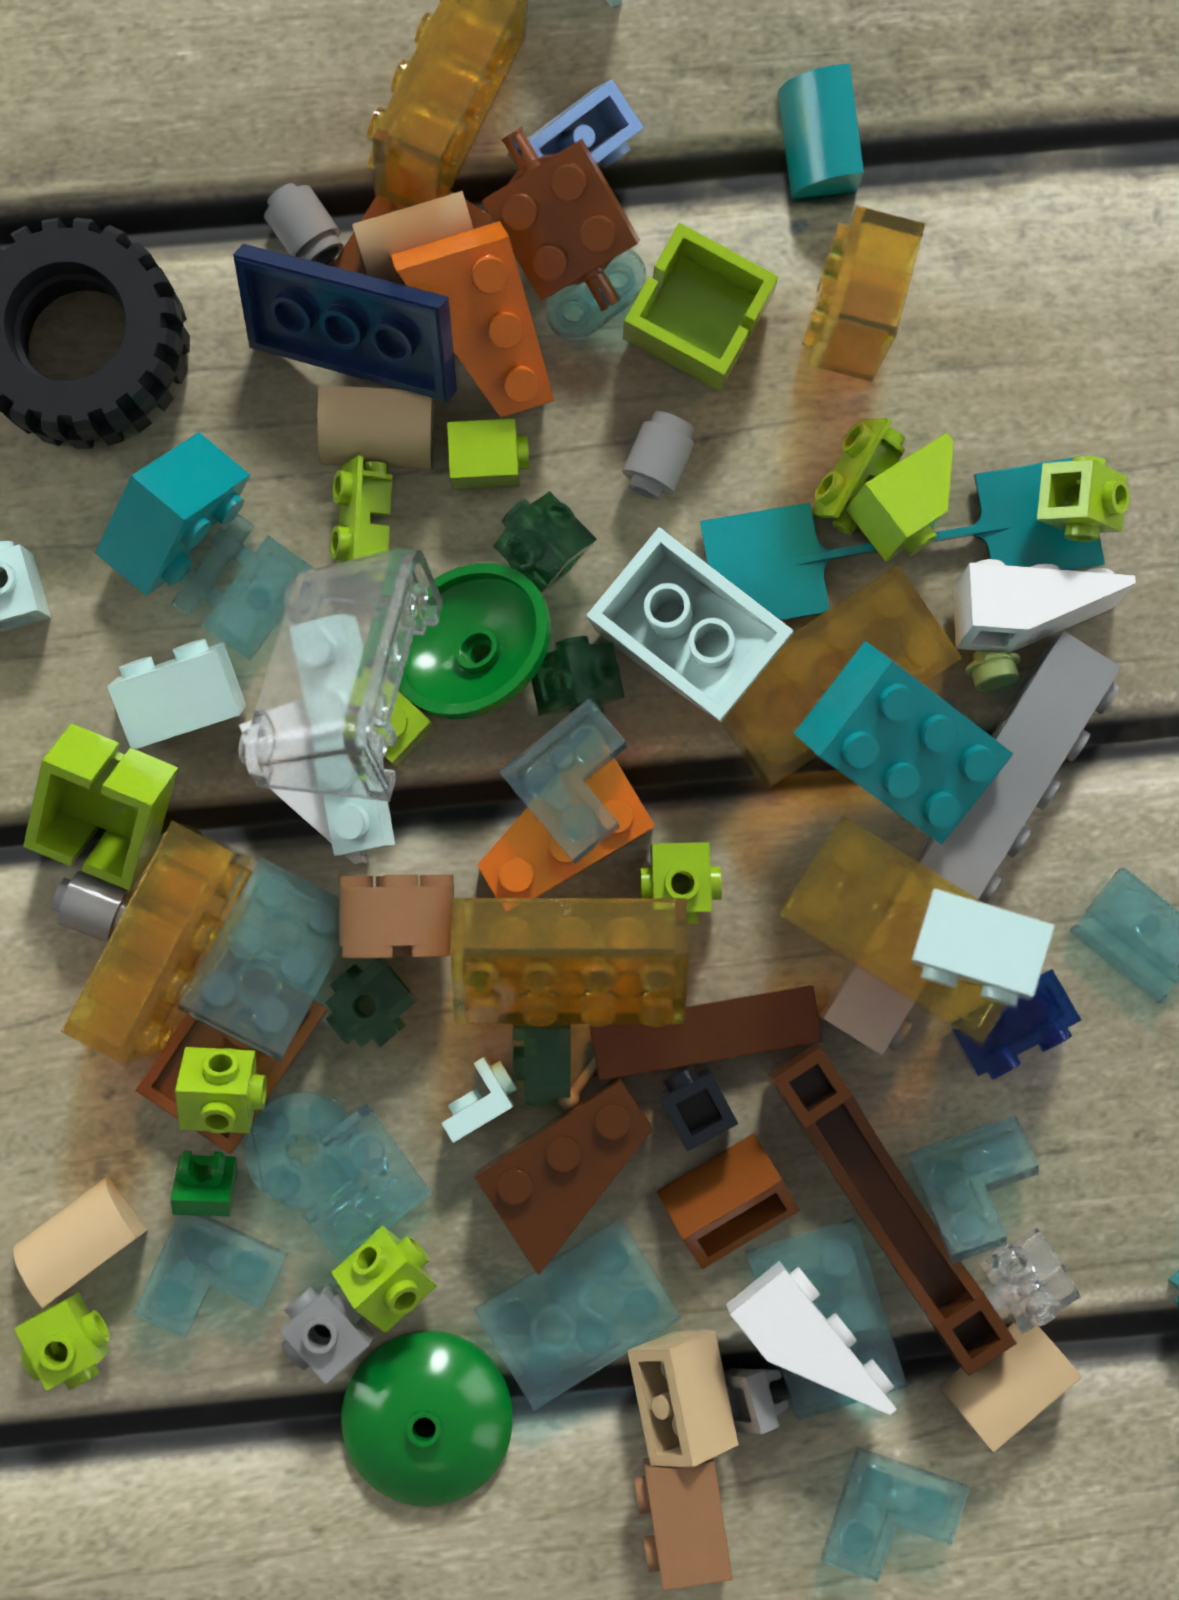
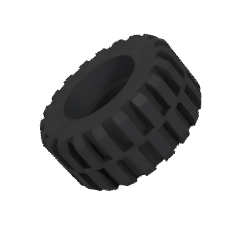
[0,217,190,449]

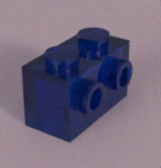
[946,969,1081,1080]

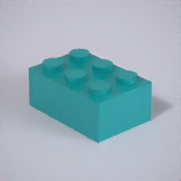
[794,641,1014,845]

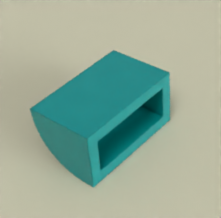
[778,63,864,199]

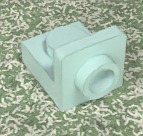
[441,1056,518,1143]

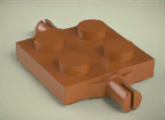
[482,127,640,311]

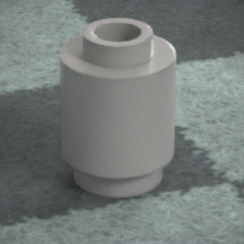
[264,183,344,265]
[622,411,695,500]
[52,871,143,943]

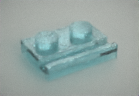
[1069,868,1179,1003]

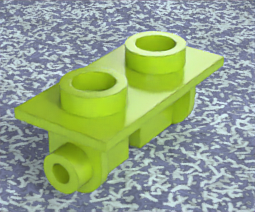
[812,418,905,535]
[330,455,393,577]

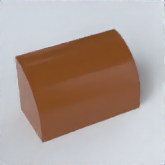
[657,1133,800,1269]

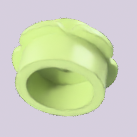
[965,650,1021,692]

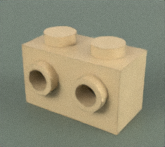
[627,1330,738,1467]

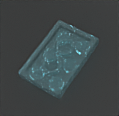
[178,857,341,1062]
[474,1217,682,1411]
[745,1218,907,1421]

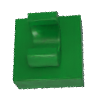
[170,1150,238,1217]

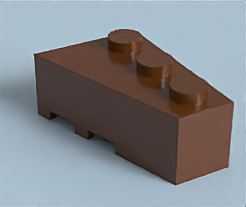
[475,1077,653,1276]

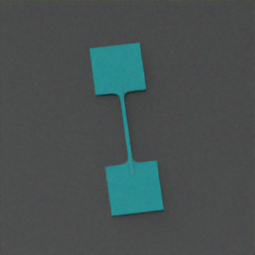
[700,455,1105,621]

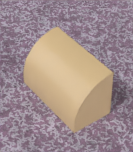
[352,191,473,285]
[317,385,436,470]
[13,1176,148,1308]
[939,1313,1082,1453]

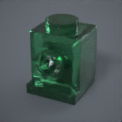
[513,1019,571,1107]

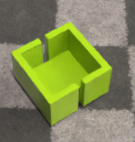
[622,222,779,392]
[23,723,178,891]

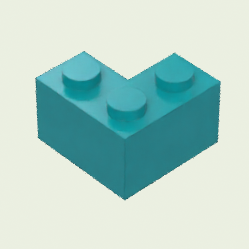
[95,432,250,596]

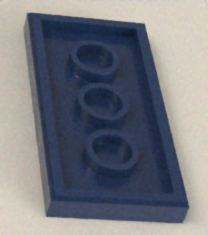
[233,244,457,402]

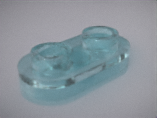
[546,249,646,341]

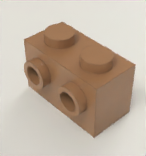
[634,1458,733,1591]

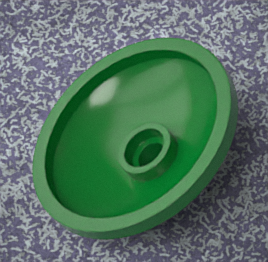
[389,563,551,719]
[341,1330,513,1507]

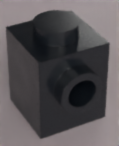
[657,1065,739,1152]

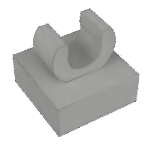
[724,1368,789,1435]

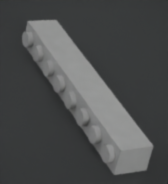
[818,631,1121,1056]

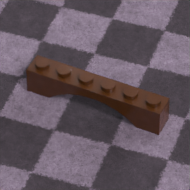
[767,1044,1017,1376]

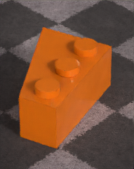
[390,221,555,418]
[477,727,655,915]

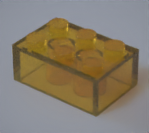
[802,205,925,382]

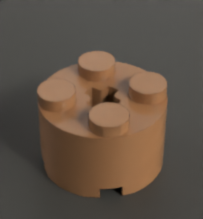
[339,874,455,958]

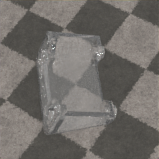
[239,549,443,802]

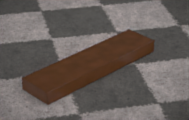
[589,985,823,1081]

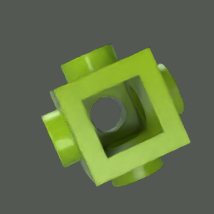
[1037,456,1130,542]
[640,842,722,924]
[175,1047,267,1134]
[331,1225,437,1333]
[14,1291,111,1391]

